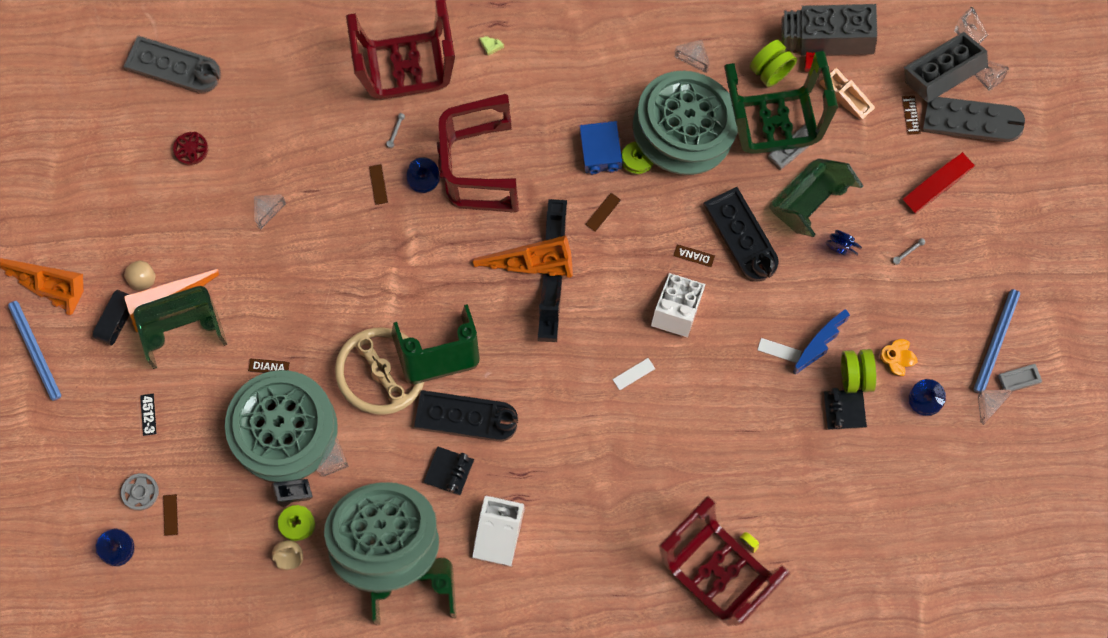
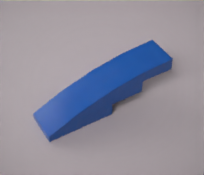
[793,309,850,375]

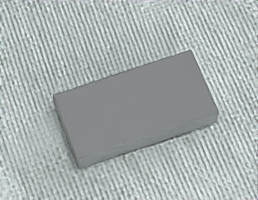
[997,364,1042,394]

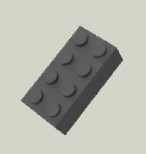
[904,32,988,102]

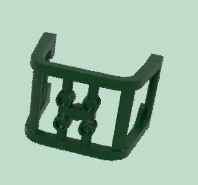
[724,51,838,154]

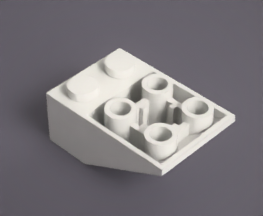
[651,273,706,338]
[472,496,525,566]

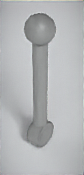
[387,113,405,149]
[893,238,925,265]

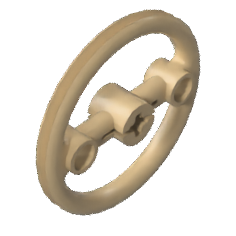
[335,327,424,415]

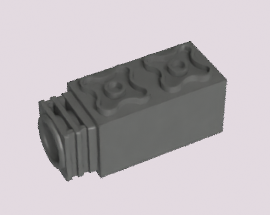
[781,4,877,56]

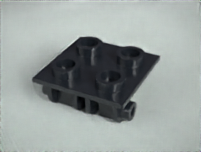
[824,388,867,430]
[424,446,474,496]

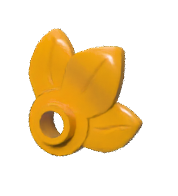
[880,339,918,376]

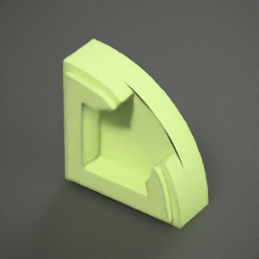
[479,37,504,55]

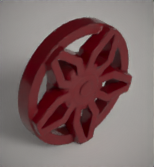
[173,132,208,165]

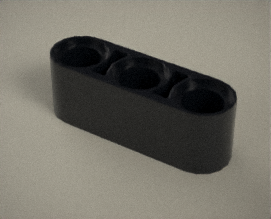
[93,290,130,346]

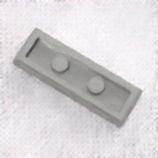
[768,125,809,171]

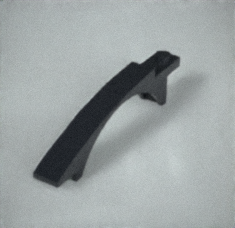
[538,199,567,342]

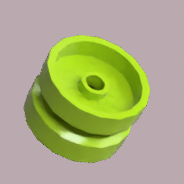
[749,40,797,87]
[841,349,876,393]

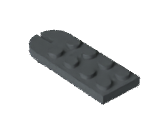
[124,36,221,93]
[923,97,1025,142]

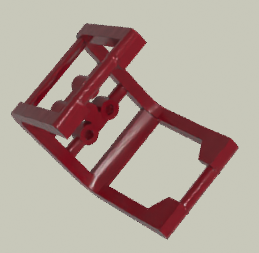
[346,0,455,99]
[437,94,519,213]
[659,496,790,626]

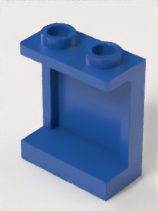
[580,121,622,174]

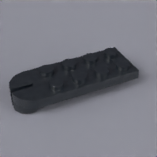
[704,187,779,281]
[414,390,518,442]

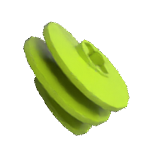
[621,142,654,174]
[278,505,316,541]

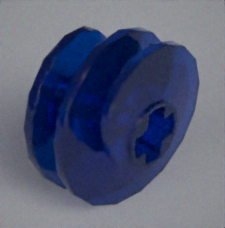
[406,157,440,193]
[826,230,862,256]
[908,379,946,416]
[96,529,135,566]

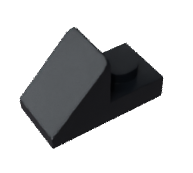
[272,479,313,507]

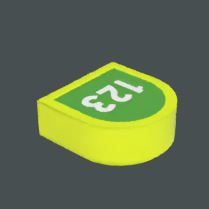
[739,532,759,553]

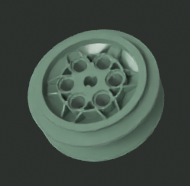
[633,71,738,175]
[225,370,338,482]
[324,482,439,592]

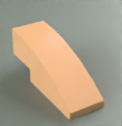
[819,68,875,120]

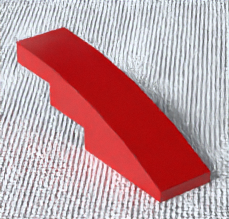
[903,152,975,214]

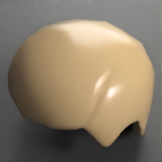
[124,260,156,291]
[272,540,303,570]

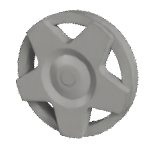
[121,473,159,510]

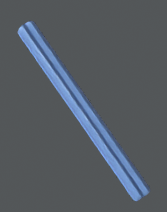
[973,289,1020,394]
[8,301,61,401]

